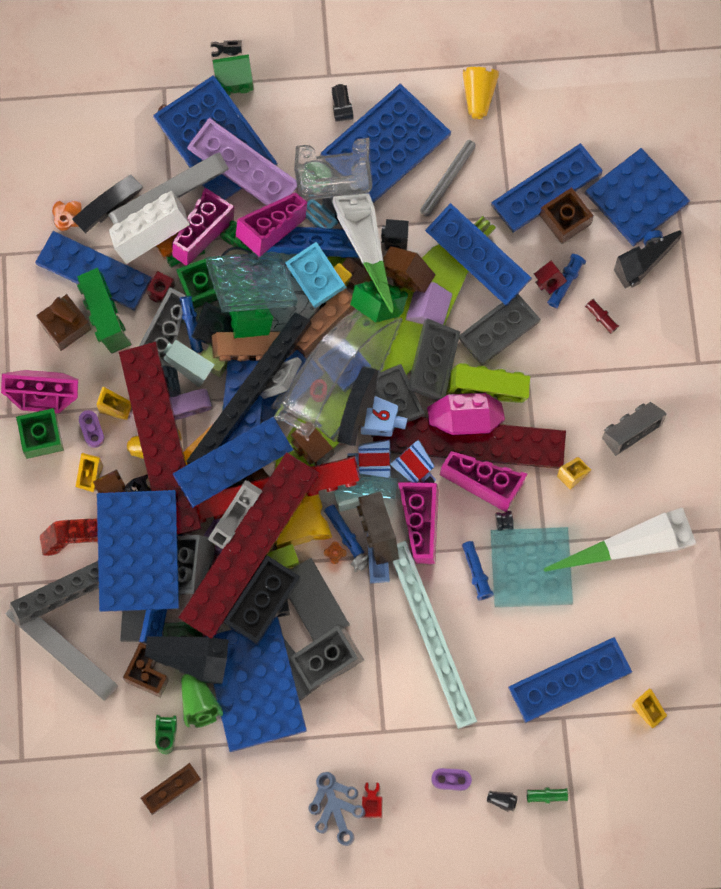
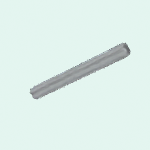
[420,140,476,216]

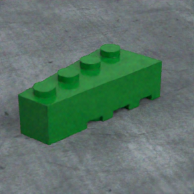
[77,267,132,354]
[225,270,274,339]

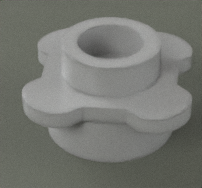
[351,553,369,572]

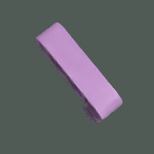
[170,389,212,420]

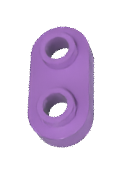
[79,410,104,448]
[431,768,472,791]

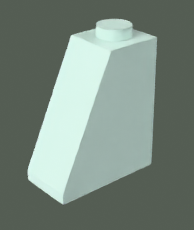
[163,340,214,387]

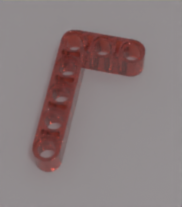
[39,518,98,556]

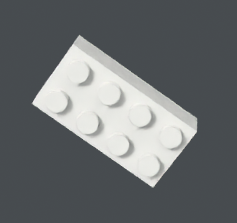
[109,190,190,264]

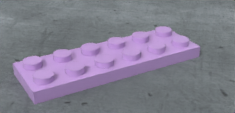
[187,118,300,206]

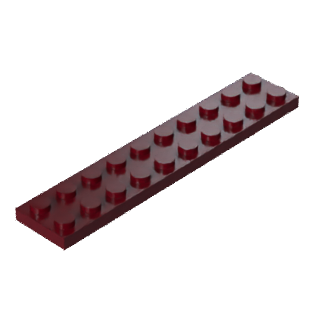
[119,342,202,535]
[373,417,566,469]
[178,452,320,639]

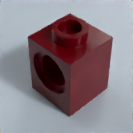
[534,260,567,295]
[147,271,175,303]

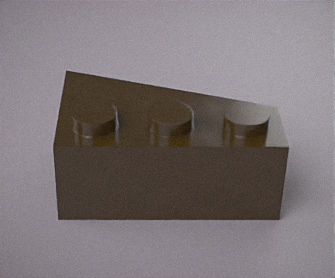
[356,491,399,565]

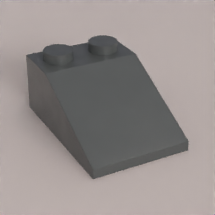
[177,535,215,595]
[290,625,364,691]

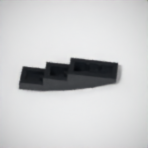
[72,174,143,234]
[337,366,379,446]

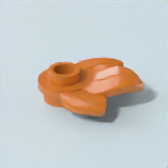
[52,201,82,231]

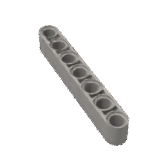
[108,152,229,224]
[5,609,118,701]

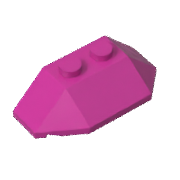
[1,370,79,413]
[427,393,505,435]

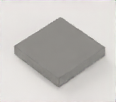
[260,357,302,399]

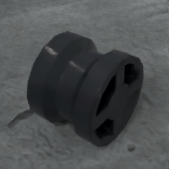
[495,511,514,531]

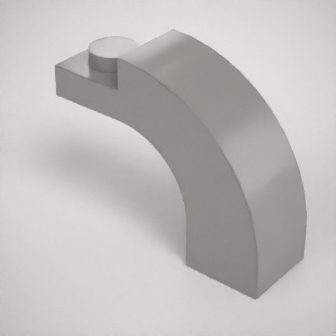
[207,480,262,549]

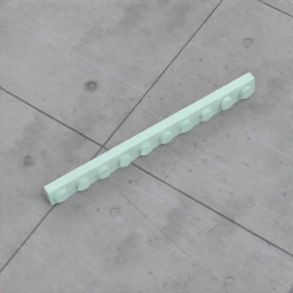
[392,541,477,729]

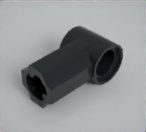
[331,84,354,122]

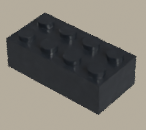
[224,555,301,646]

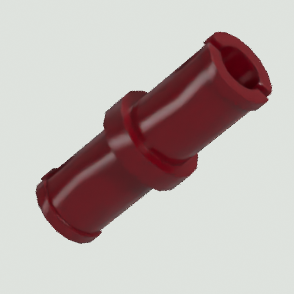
[585,299,619,334]

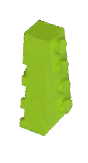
[445,363,530,403]

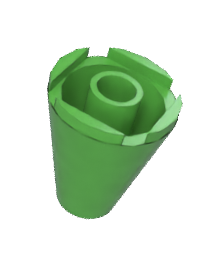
[181,674,223,728]

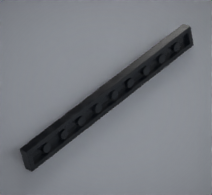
[186,312,312,464]

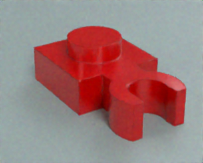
[362,782,383,818]

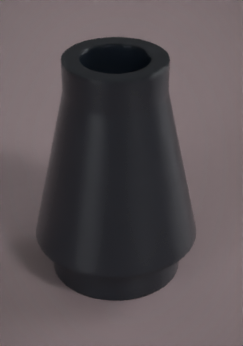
[487,791,518,812]

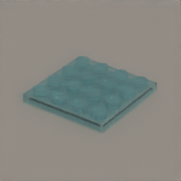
[206,251,298,312]
[490,527,573,608]

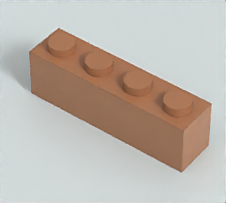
[294,289,355,357]
[212,332,291,361]

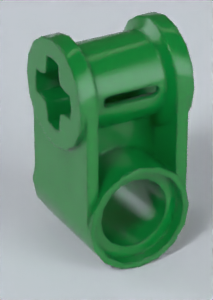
[220,220,253,252]
[155,715,177,754]

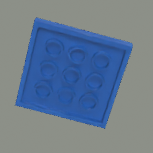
[585,148,690,247]

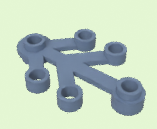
[308,772,365,846]

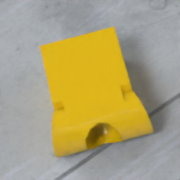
[275,494,332,550]

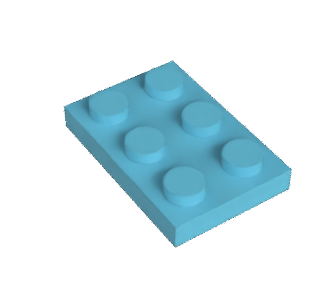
[285,242,347,308]

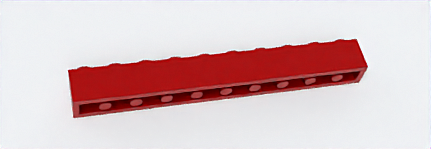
[196,456,361,523]

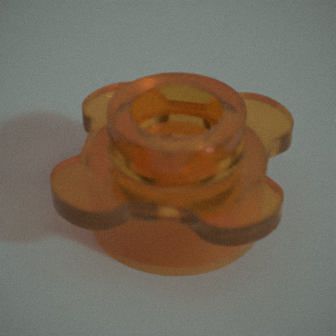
[324,541,347,564]

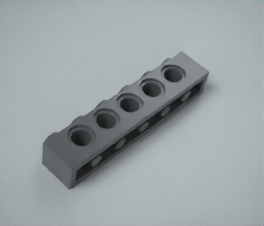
[10,561,99,626]

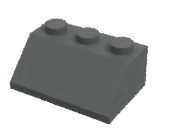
[602,402,667,456]

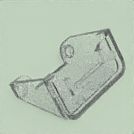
[294,138,373,200]

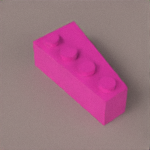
[173,188,234,265]
[236,192,308,257]
[439,451,528,512]
[398,482,439,564]

